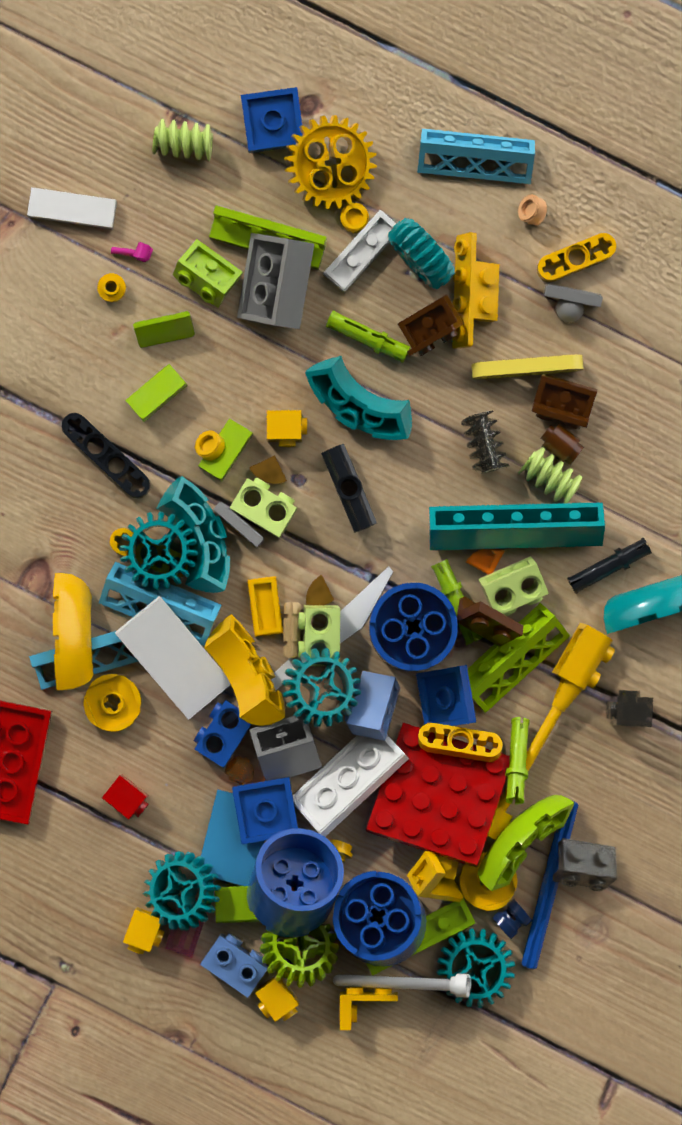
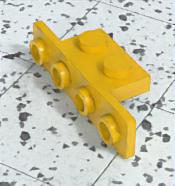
[452,232,500,349]

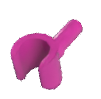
[111,242,153,262]

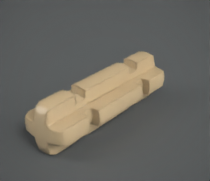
[283,602,301,658]

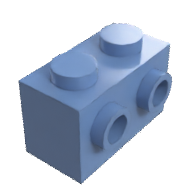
[345,671,400,741]
[200,933,268,998]

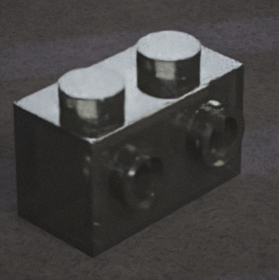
[606,690,653,727]

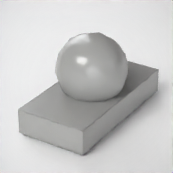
[543,283,603,323]

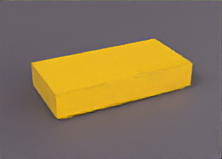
[247,576,283,637]

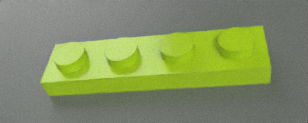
[366,898,476,976]

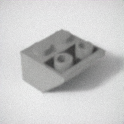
[249,713,322,781]

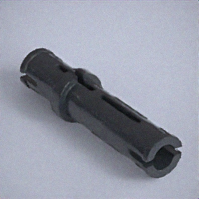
[567,537,652,594]

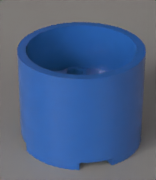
[369,583,458,671]
[247,828,344,938]
[332,871,426,967]

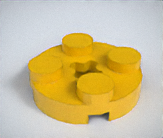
[83,674,142,732]
[459,852,518,911]

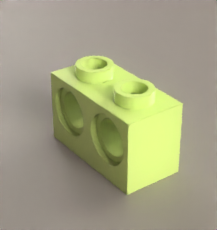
[230,477,297,539]
[478,556,549,616]
[298,605,341,666]

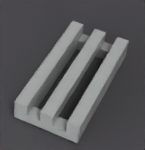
[213,502,264,548]

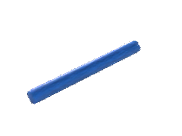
[521,801,579,969]

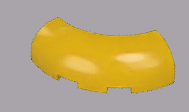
[53,573,94,691]
[204,614,285,726]

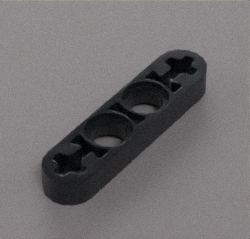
[62,413,151,498]

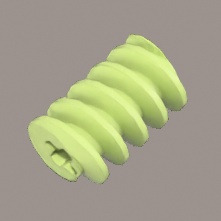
[152,118,213,161]
[518,447,582,503]

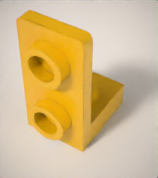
[407,851,463,902]
[340,987,398,1030]

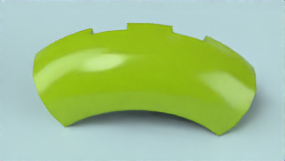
[478,795,575,891]

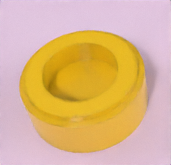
[340,203,369,233]
[195,430,225,461]

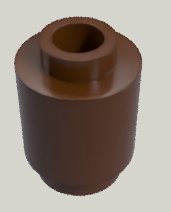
[540,424,584,465]

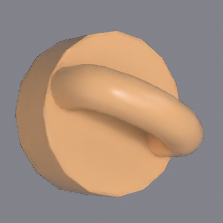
[518,194,547,226]

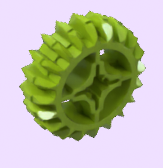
[260,924,339,989]

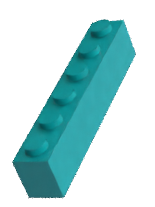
[429,502,605,550]

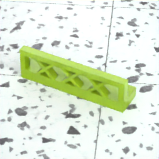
[209,205,327,270]
[468,603,570,713]

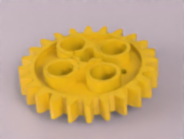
[284,115,377,209]

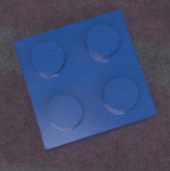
[241,87,302,153]
[416,665,476,726]
[232,777,298,844]

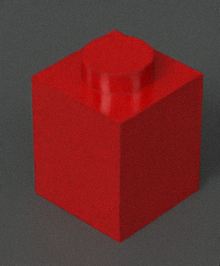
[102,774,149,819]

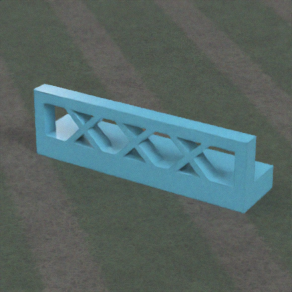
[417,129,535,184]
[99,562,222,646]
[29,631,139,690]

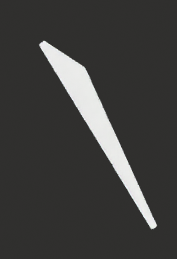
[222,566,393,726]

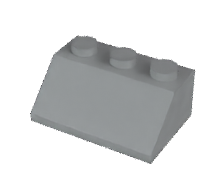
[237,233,314,329]

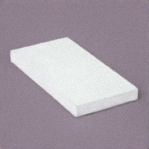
[115,595,231,720]
[293,735,409,837]

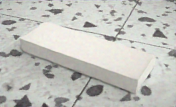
[27,187,117,229]
[323,210,396,293]

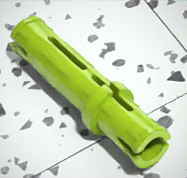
[326,310,411,363]
[431,559,483,645]
[505,717,530,805]

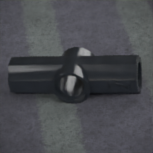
[321,444,377,533]

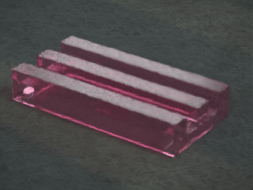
[165,897,208,958]

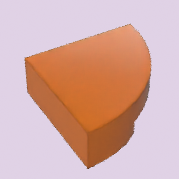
[465,549,505,575]

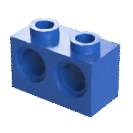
[193,700,252,768]

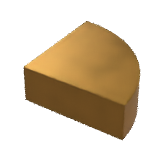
[249,455,287,485]
[306,575,335,605]

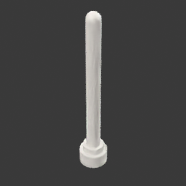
[333,973,471,998]

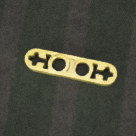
[471,354,584,379]

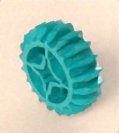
[388,218,455,289]
[119,511,198,590]
[282,648,361,727]
[143,851,221,931]
[437,928,515,1008]

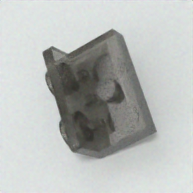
[553,838,617,891]

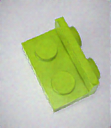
[173,239,243,308]

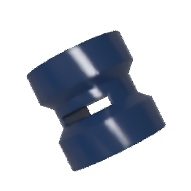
[492,899,533,939]

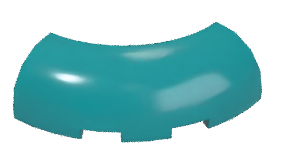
[305,356,412,440]
[156,476,230,593]
[604,575,682,634]

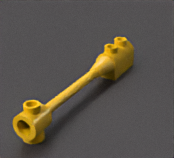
[488,623,615,840]

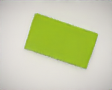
[133,311,195,348]
[125,364,188,422]
[198,418,253,482]
[215,886,260,923]

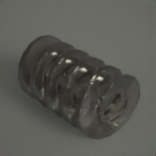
[461,411,509,474]

